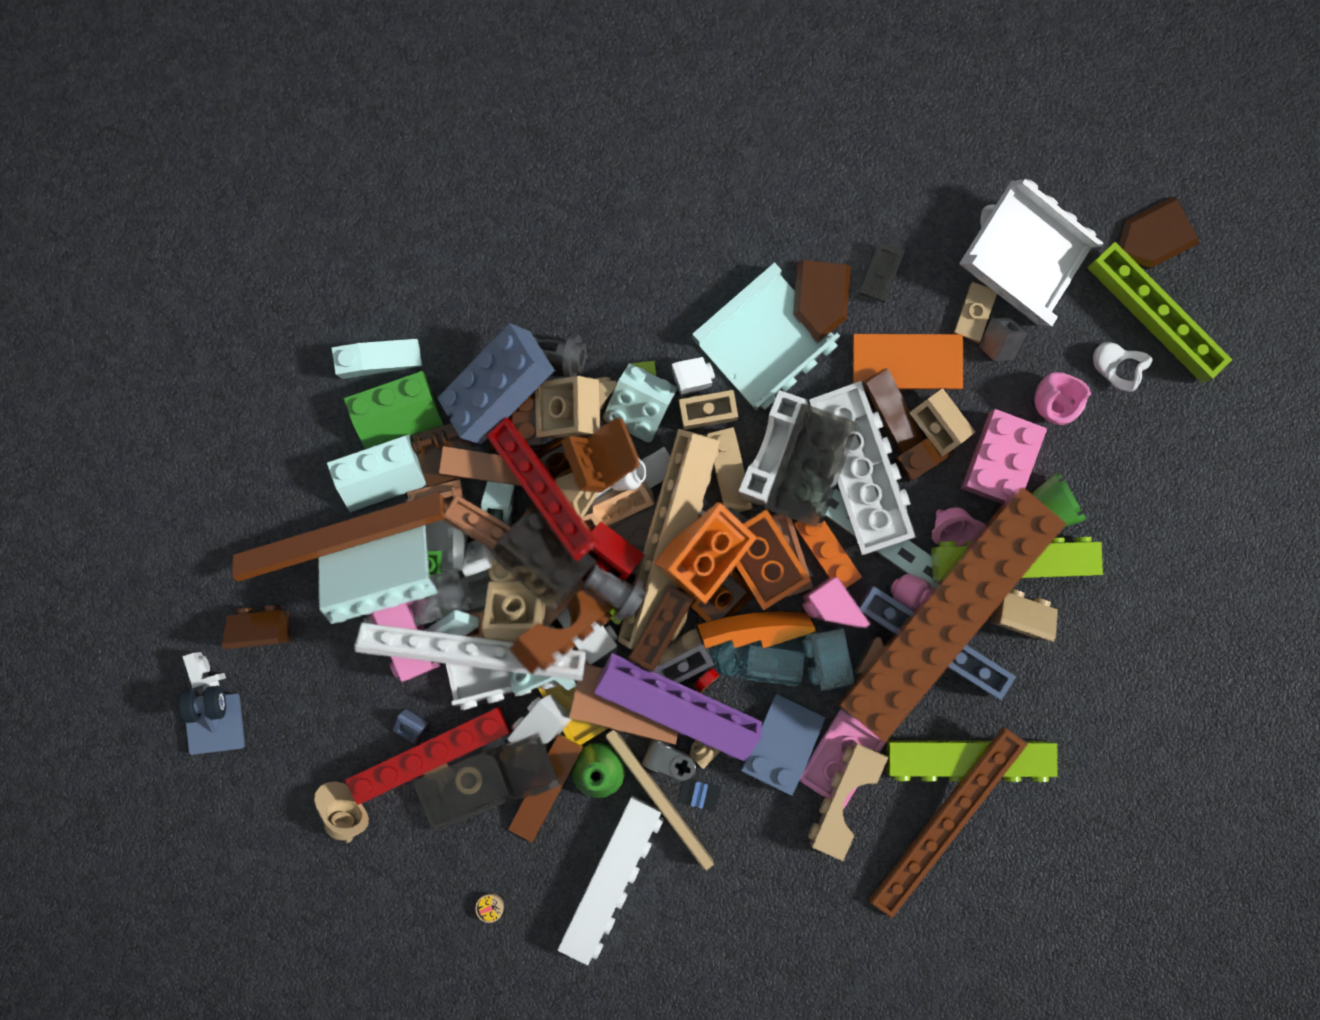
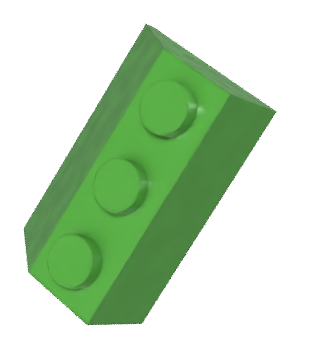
[344,371,444,449]

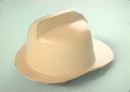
[314,781,369,843]

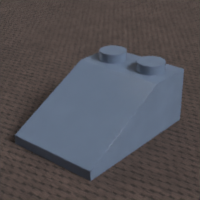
[740,694,825,796]

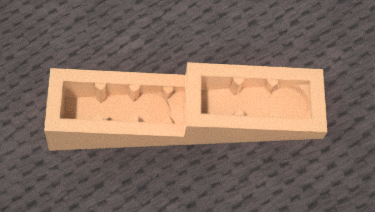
[544,480,654,555]

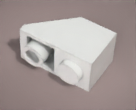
[507,694,572,743]

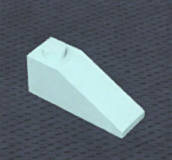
[332,339,422,379]

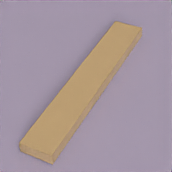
[606,730,714,870]

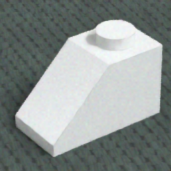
[672,357,715,397]

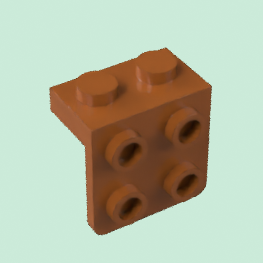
[561,418,640,493]

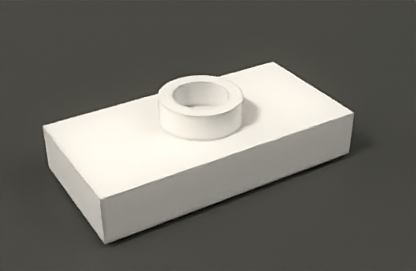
[462,540,494,578]

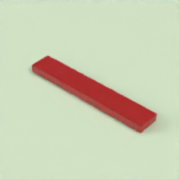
[486,417,599,560]

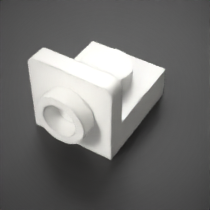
[183,652,226,691]

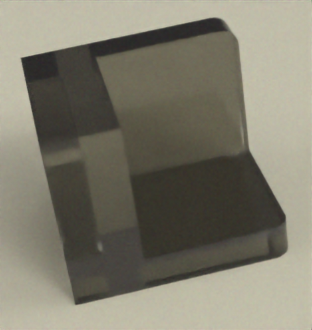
[460,571,492,609]

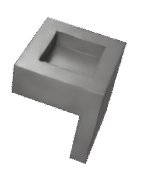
[979,318,1028,361]

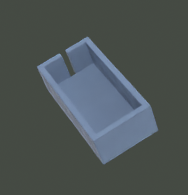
[438,323,555,444]

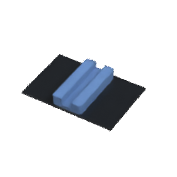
[678,779,721,812]

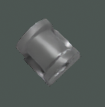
[641,739,696,781]

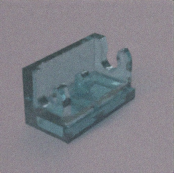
[745,645,805,687]

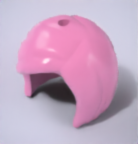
[1034,372,1091,425]

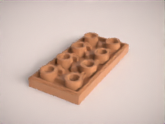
[568,664,678,745]

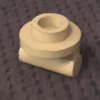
[690,740,720,769]

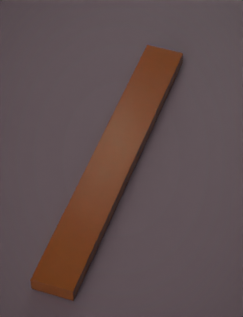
[232,492,445,582]
[869,726,1028,918]

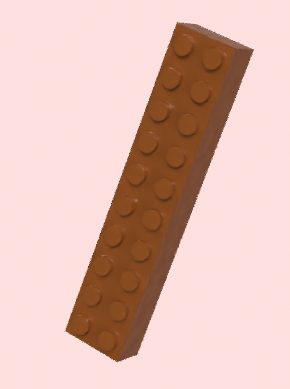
[838,487,1067,743]

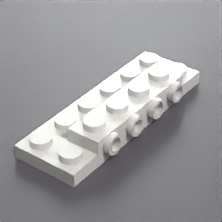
[809,381,916,555]

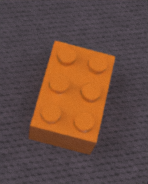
[736,509,811,610]

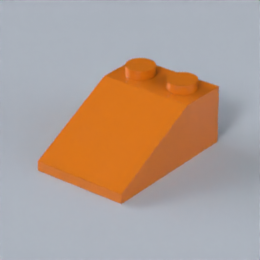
[653,502,757,604]

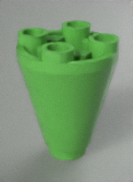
[571,743,626,798]

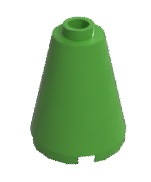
[1032,472,1086,527]

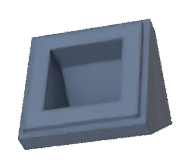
[393,709,428,744]

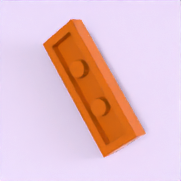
[793,509,862,589]

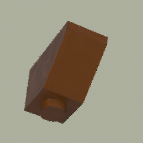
[894,438,954,482]

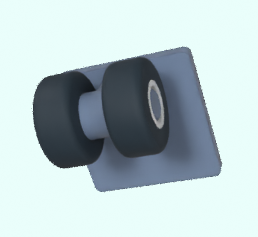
[178,685,245,755]

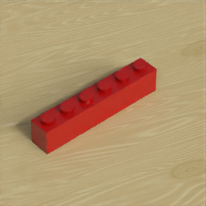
[345,706,512,805]

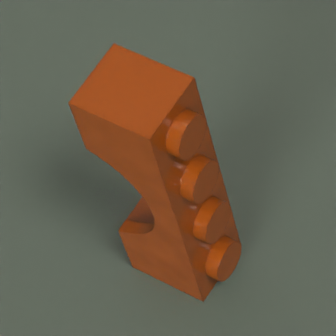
[509,588,615,675]

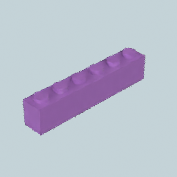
[594,653,762,762]

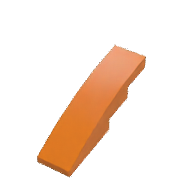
[697,611,816,649]

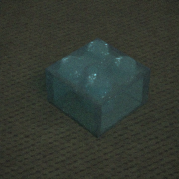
[802,628,854,691]

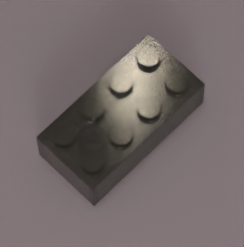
[765,403,858,528]

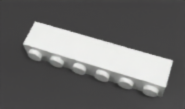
[558,795,664,965]

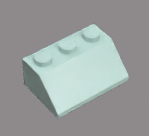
[327,434,427,512]

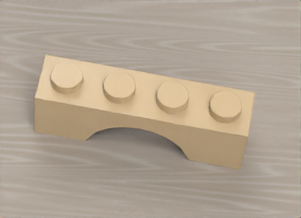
[808,742,888,861]

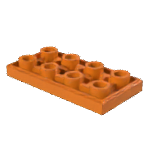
[853,334,963,390]

